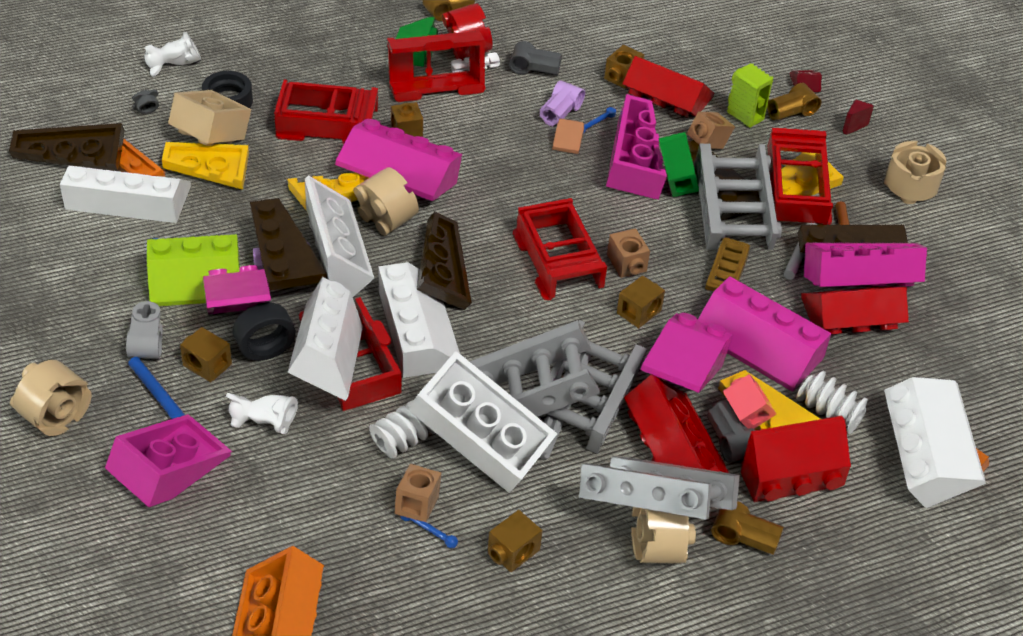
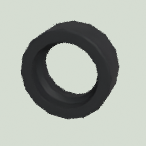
[202,71,253,108]
[233,302,296,361]

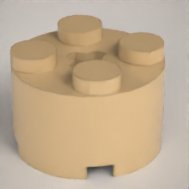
[884,141,946,204]
[353,167,419,236]
[10,360,92,436]
[631,507,696,563]

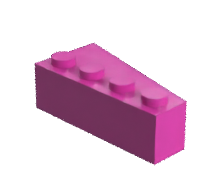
[606,94,667,200]
[804,243,927,287]

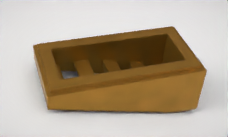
[705,237,750,292]

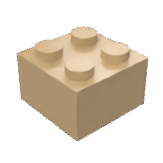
[168,90,251,146]

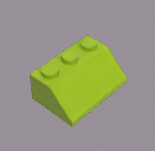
[147,234,240,306]

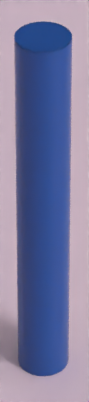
[128,357,185,419]

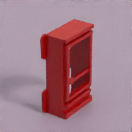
[387,29,485,102]
[274,79,378,144]
[767,128,833,225]
[513,198,607,301]
[299,297,402,411]

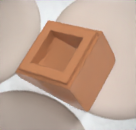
[552,119,584,154]

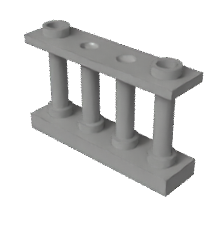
[695,144,782,250]
[469,320,600,417]
[538,320,647,454]
[579,456,739,519]

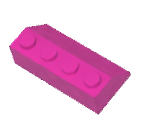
[335,119,462,201]
[697,276,831,392]

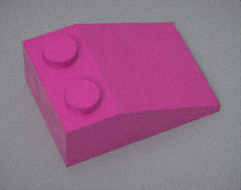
[203,265,271,315]
[640,313,733,393]
[105,414,232,507]

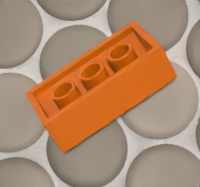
[232,546,324,636]

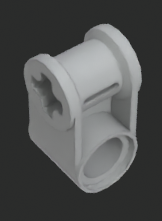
[126,301,163,359]

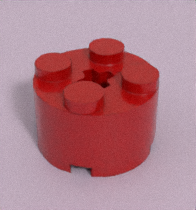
[442,3,493,61]

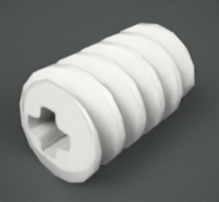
[796,370,868,434]
[369,400,435,459]

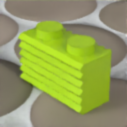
[727,63,773,128]

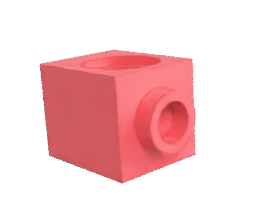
[723,374,776,429]

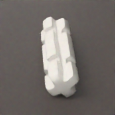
[451,52,500,73]

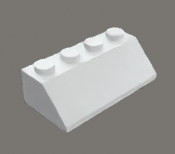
[60,166,191,223]
[305,175,374,297]
[378,262,460,378]
[288,277,363,401]
[408,351,557,493]
[884,377,986,508]

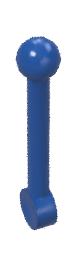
[584,107,616,133]
[400,515,458,549]

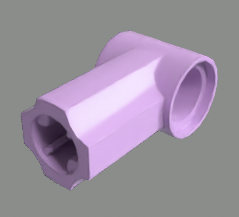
[540,80,585,127]

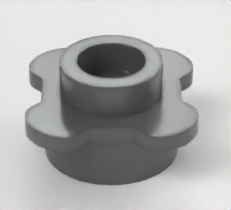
[132,89,159,114]

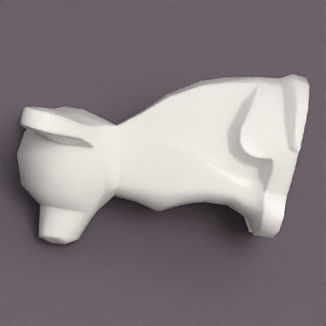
[144,32,201,77]
[226,393,298,434]

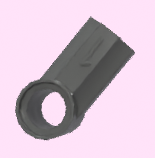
[509,41,562,76]
[707,401,755,463]

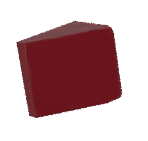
[790,70,822,92]
[843,99,874,135]

